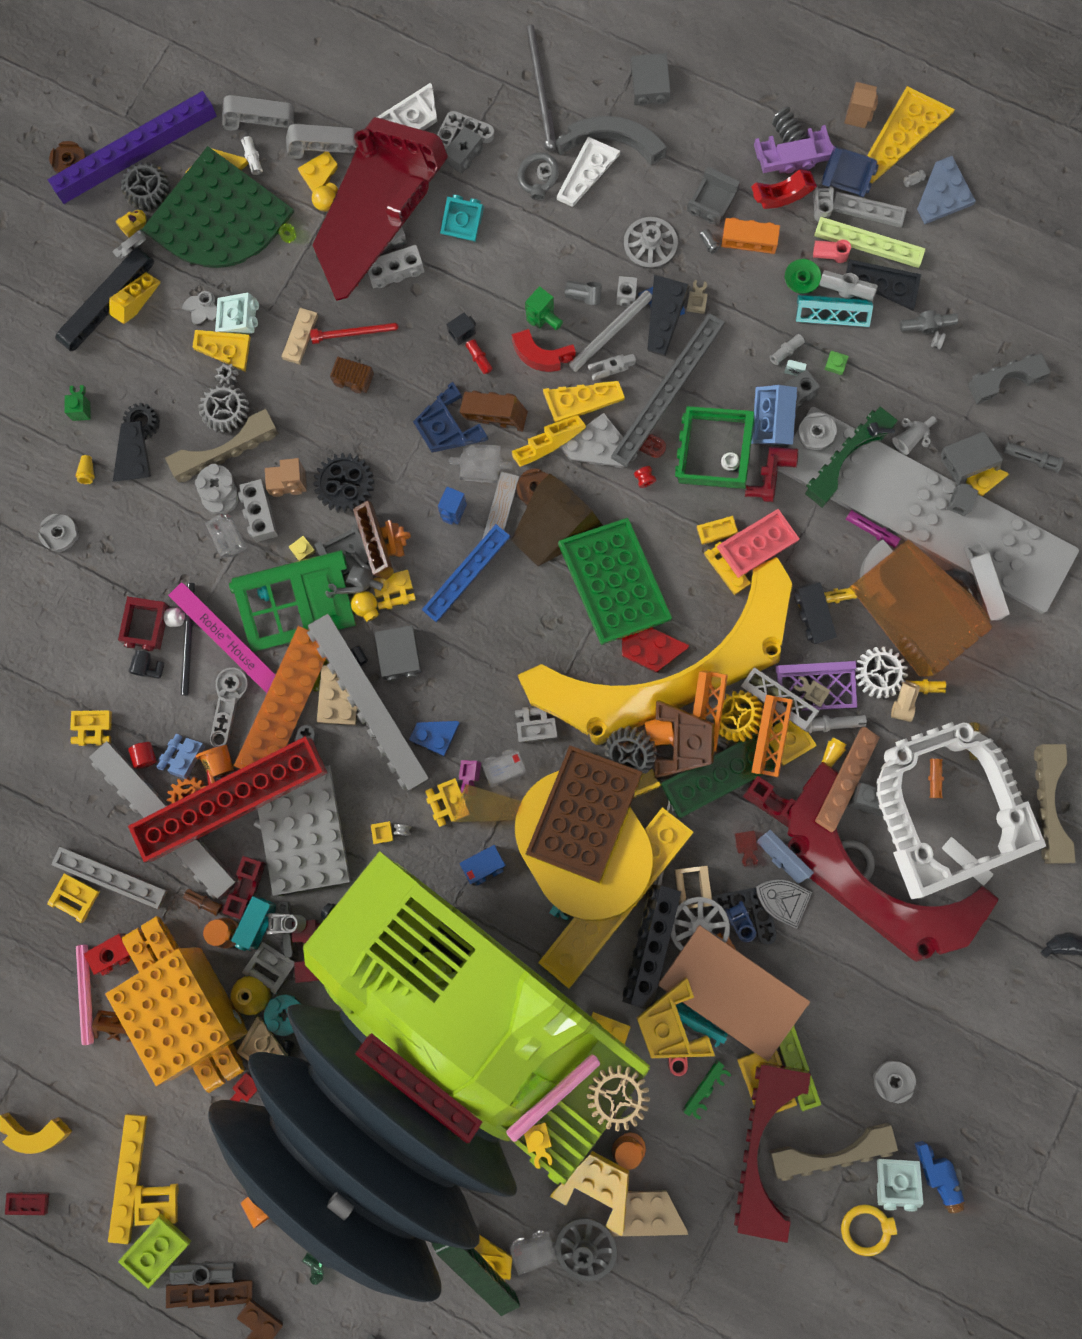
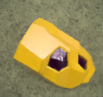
[116,210,147,238]

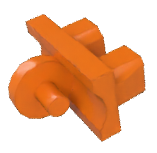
[381,520,411,557]

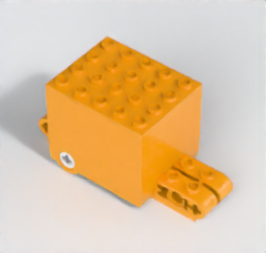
[105,916,248,1093]

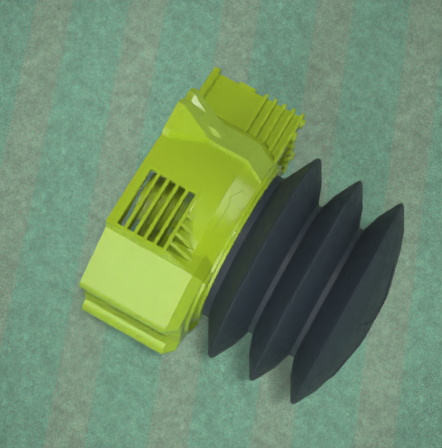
[208,851,650,1302]

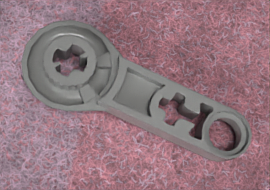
[210,667,247,747]

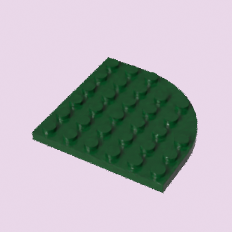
[142,146,294,268]

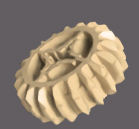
[587,1065,650,1131]

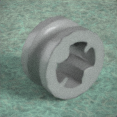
[537,163,552,182]
[931,331,946,350]
[394,824,412,836]

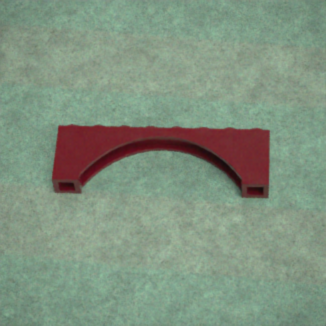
[734,1062,811,1243]

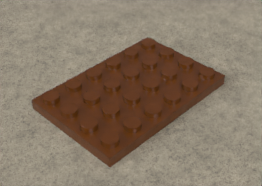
[525,745,643,884]

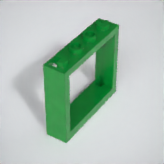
[675,406,755,489]

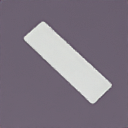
[942,837,993,885]

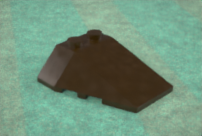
[511,473,603,566]

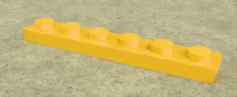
[108,1114,147,1244]

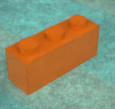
[721,218,780,254]

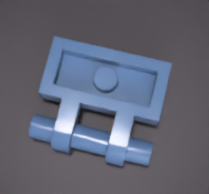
[157,734,205,780]

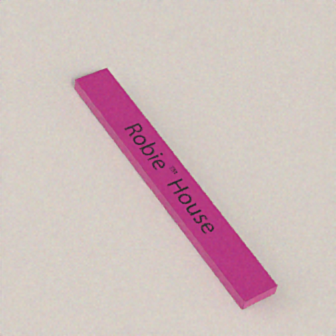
[168,582,275,693]

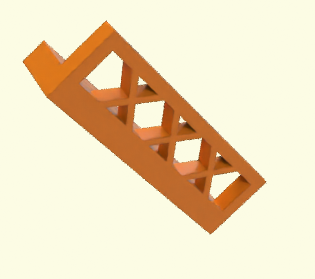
[693,670,728,752]
[752,695,793,777]

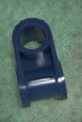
[724,901,756,942]

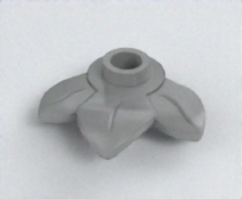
[182,291,217,325]

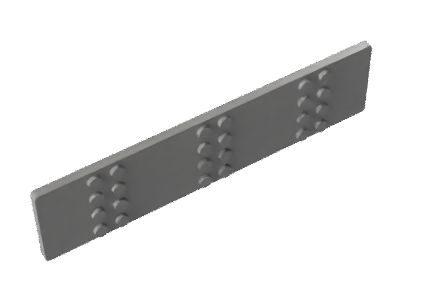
[778,407,1079,614]

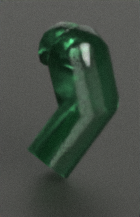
[302,1252,324,1285]

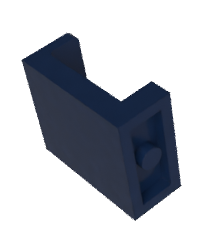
[821,146,879,197]

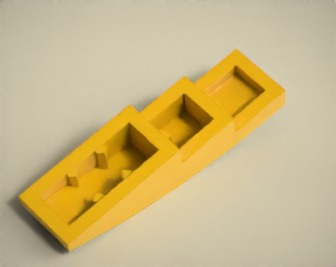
[512,415,586,467]

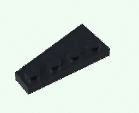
[846,259,921,311]
[647,275,690,356]

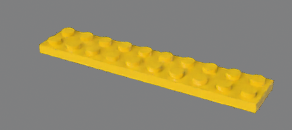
[538,807,694,989]

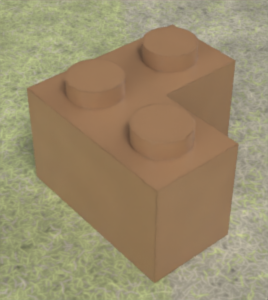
[844,82,878,128]
[265,458,307,497]

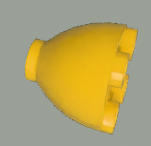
[231,976,272,1015]

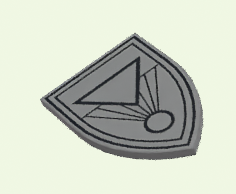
[756,879,812,929]

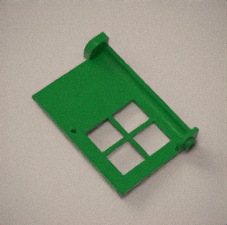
[229,550,356,652]

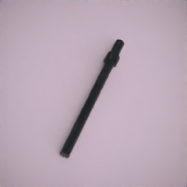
[181,583,195,696]

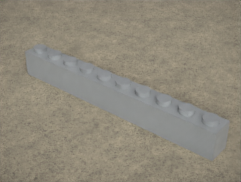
[307,614,429,792]
[89,741,237,899]

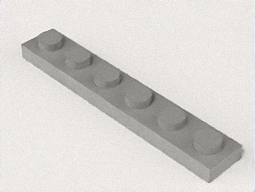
[51,847,168,909]

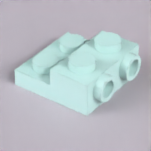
[215,293,259,334]
[877,1159,923,1211]

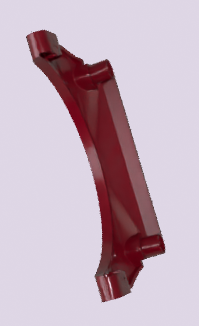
[786,761,999,962]

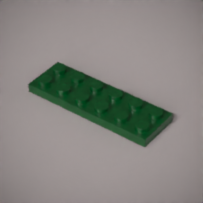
[661,732,777,819]

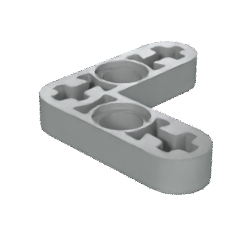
[437,111,494,150]

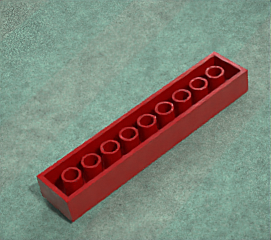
[128,736,328,862]

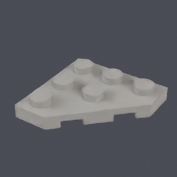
[560,413,637,468]

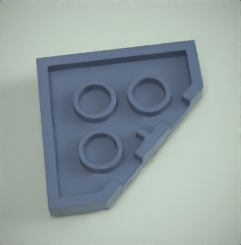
[917,156,976,224]

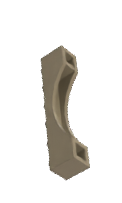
[165,409,279,483]
[1034,744,1075,864]
[769,1123,898,1181]

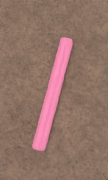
[76,945,94,1045]
[506,1054,600,1142]

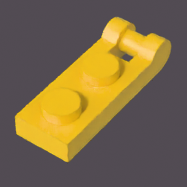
[704,542,751,595]

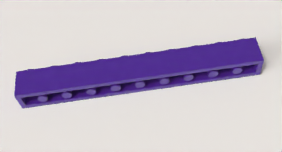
[47,91,217,204]

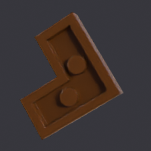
[237,1298,283,1339]

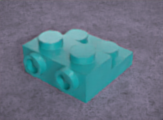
[440,195,484,242]

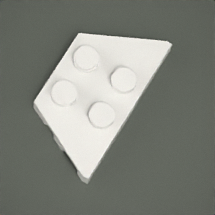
[377,83,437,130]

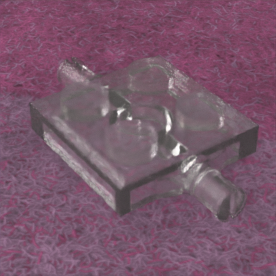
[448,444,512,483]

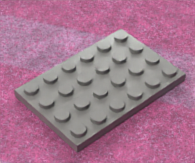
[258,765,351,896]

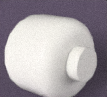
[164,608,185,627]

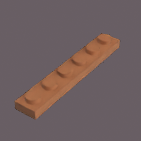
[815,727,880,832]

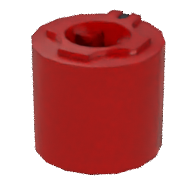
[128,742,157,769]

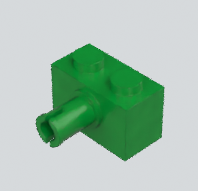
[525,286,563,330]

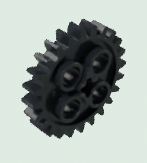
[313,453,375,513]

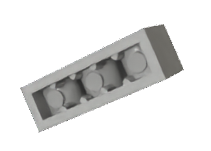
[368,245,424,289]
[238,479,278,542]

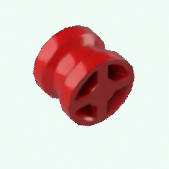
[634,466,656,488]

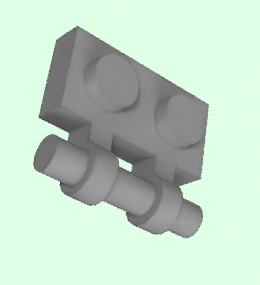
[515,707,557,743]

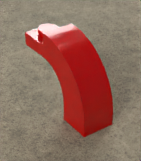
[751,169,817,209]
[511,329,576,372]

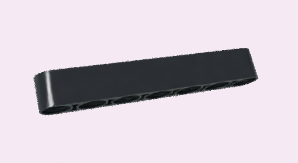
[55,248,154,351]

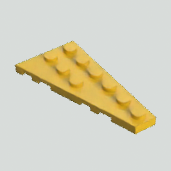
[867,86,955,183]

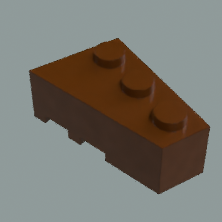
[459,391,528,432]

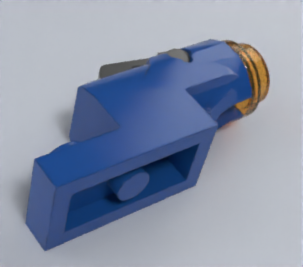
[915,1141,965,1213]

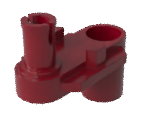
[745,447,799,502]

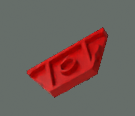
[622,628,689,673]

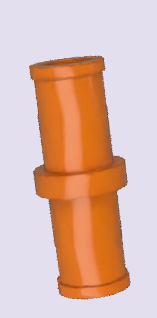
[928,759,944,798]

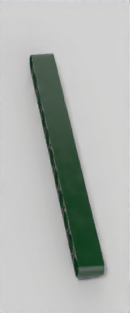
[431,1242,520,1316]

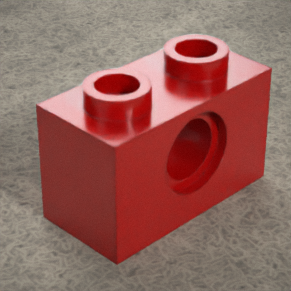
[84,933,131,976]

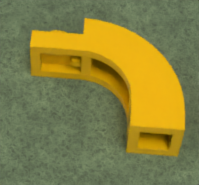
[0,1112,72,1154]

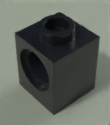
[446,312,476,346]

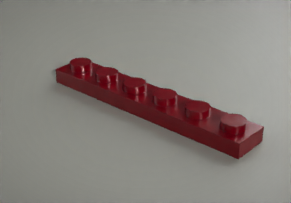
[355,1033,483,1143]

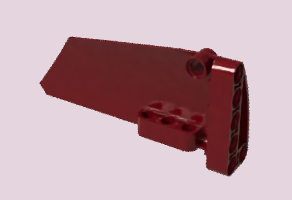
[312,117,448,301]

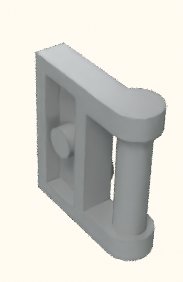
[242,942,295,995]

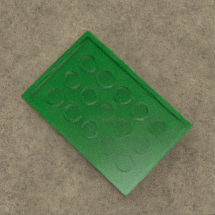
[558,518,672,645]

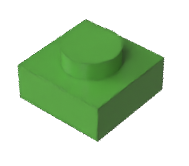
[824,351,849,375]

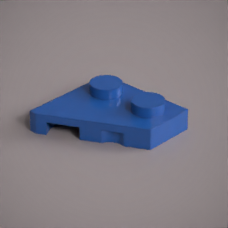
[409,721,460,757]

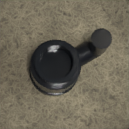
[128,650,165,679]

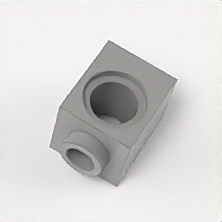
[616,276,637,307]

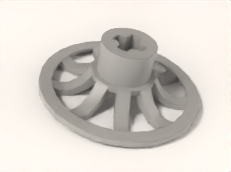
[624,217,678,268]
[671,897,730,951]

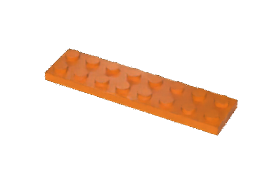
[234,626,326,769]

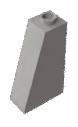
[964,541,1010,621]

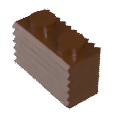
[330,356,374,393]

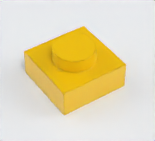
[371,821,394,844]

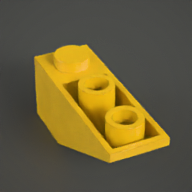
[109,272,160,324]

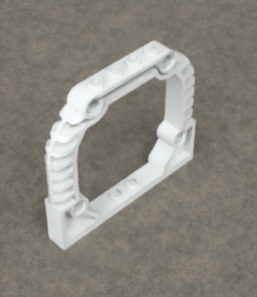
[876,722,1046,899]

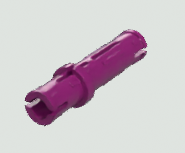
[845,510,901,549]

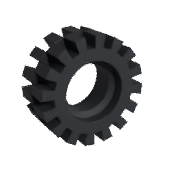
[123,403,160,439]

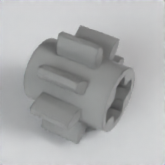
[215,363,239,387]

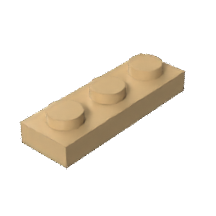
[282,308,318,365]

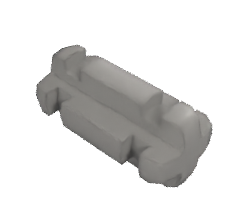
[903,170,926,187]

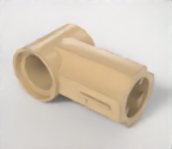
[891,681,920,722]

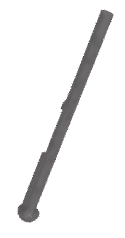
[527,25,557,152]

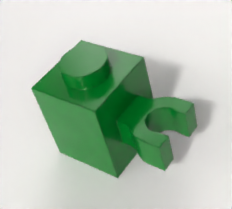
[64,385,91,421]

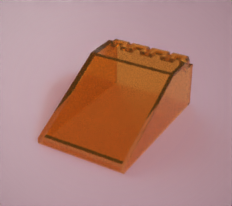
[849,539,993,677]

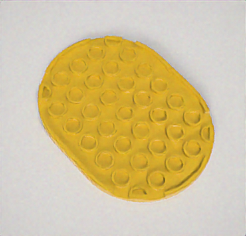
[515,771,653,920]

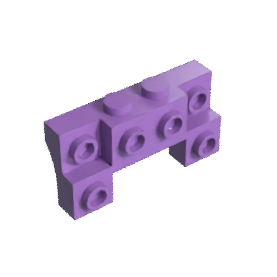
[754,125,833,174]

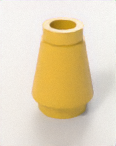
[75,455,95,484]
[821,738,846,768]

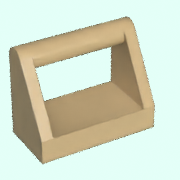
[675,866,712,908]

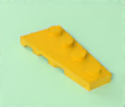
[543,381,625,423]

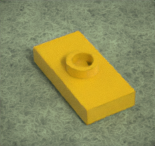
[696,516,738,545]

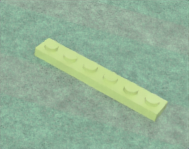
[814,217,925,268]

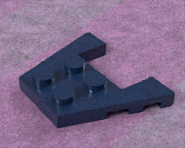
[413,382,488,453]

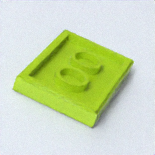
[118,1214,191,1289]

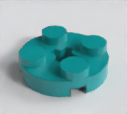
[264,994,302,1036]

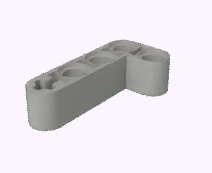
[222,95,294,130]
[286,124,357,159]

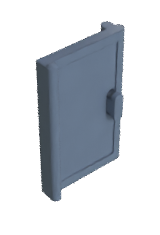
[756,830,814,884]

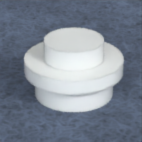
[721,452,740,471]

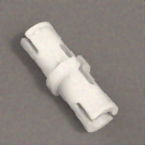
[241,136,263,175]

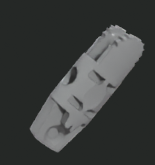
[588,354,636,381]

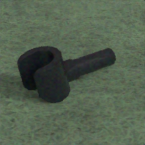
[867,422,895,436]

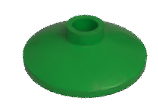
[784,259,821,294]

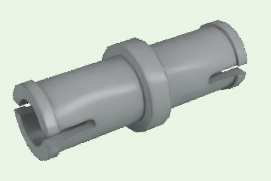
[770,334,805,365]

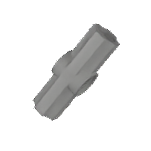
[820,270,878,301]

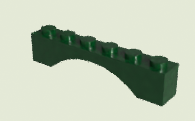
[805,406,898,508]

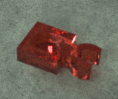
[734,831,758,866]

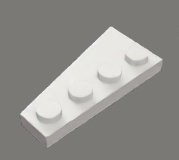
[557,137,620,207]

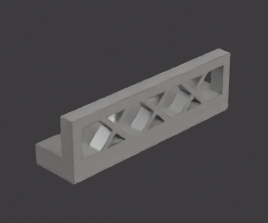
[741,667,819,732]

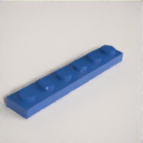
[422,524,510,623]

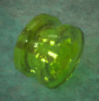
[279,224,296,243]

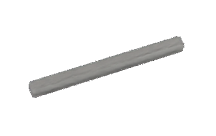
[569,290,652,372]

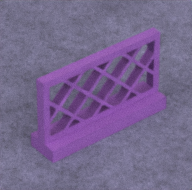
[775,661,857,711]

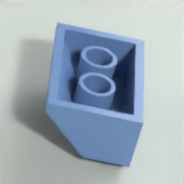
[752,385,797,445]

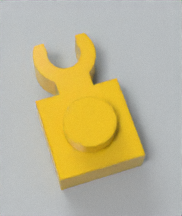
[524,1122,553,1169]

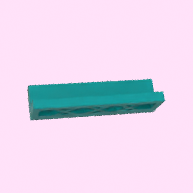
[796,295,873,327]

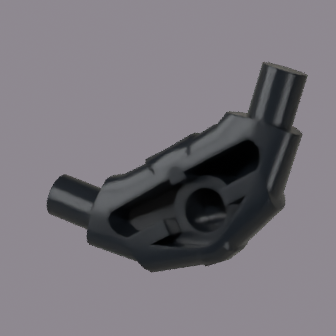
[932,568,979,605]
[1040,932,1082,958]

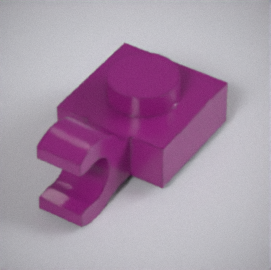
[459,760,481,795]

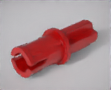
[466,339,492,374]

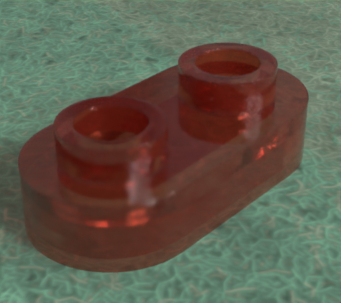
[639,433,666,458]

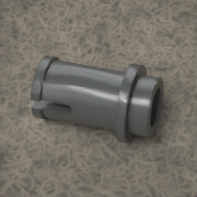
[699,229,720,254]

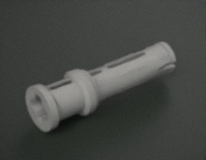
[806,715,867,733]

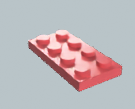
[717,509,800,578]

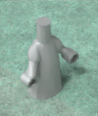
[892,416,937,455]

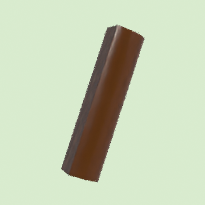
[353,501,394,580]

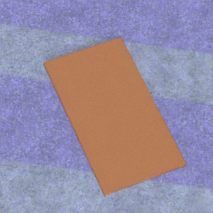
[658,925,810,1061]

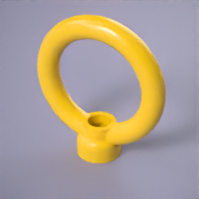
[841,1205,897,1256]

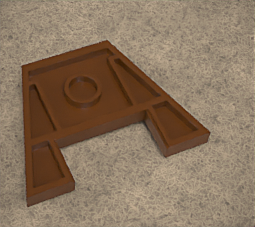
[654,700,715,778]

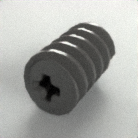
[772,107,808,143]

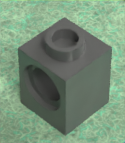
[947,484,978,516]

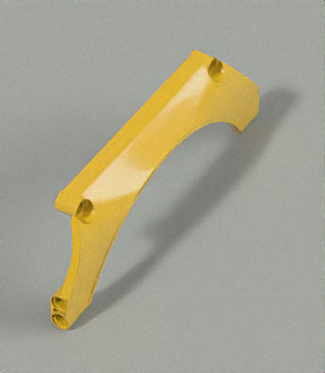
[517,557,792,745]

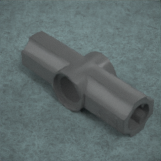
[170,1261,236,1286]

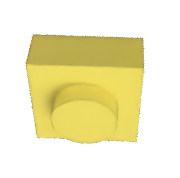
[289,536,315,561]

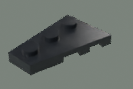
[112,421,151,482]

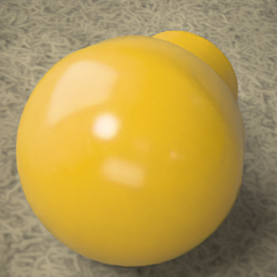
[312,183,338,212]
[351,591,380,622]

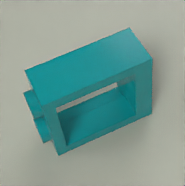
[231,896,276,951]

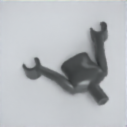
[325,543,384,598]

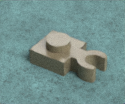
[686,280,708,314]
[793,676,831,707]

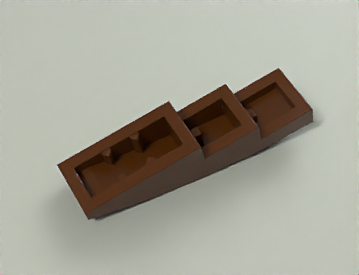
[166,1280,252,1309]

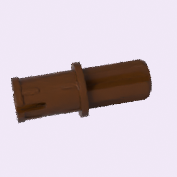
[183,889,223,916]

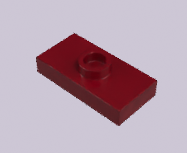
[5,1192,49,1215]

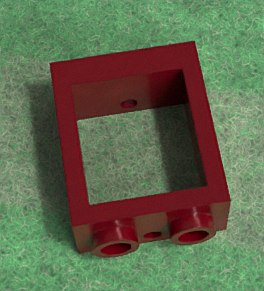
[118,596,170,652]

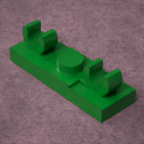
[682,1060,731,1120]

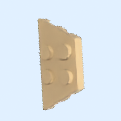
[609,1190,688,1237]

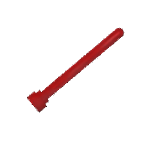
[310,323,399,344]

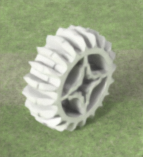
[855,647,908,699]

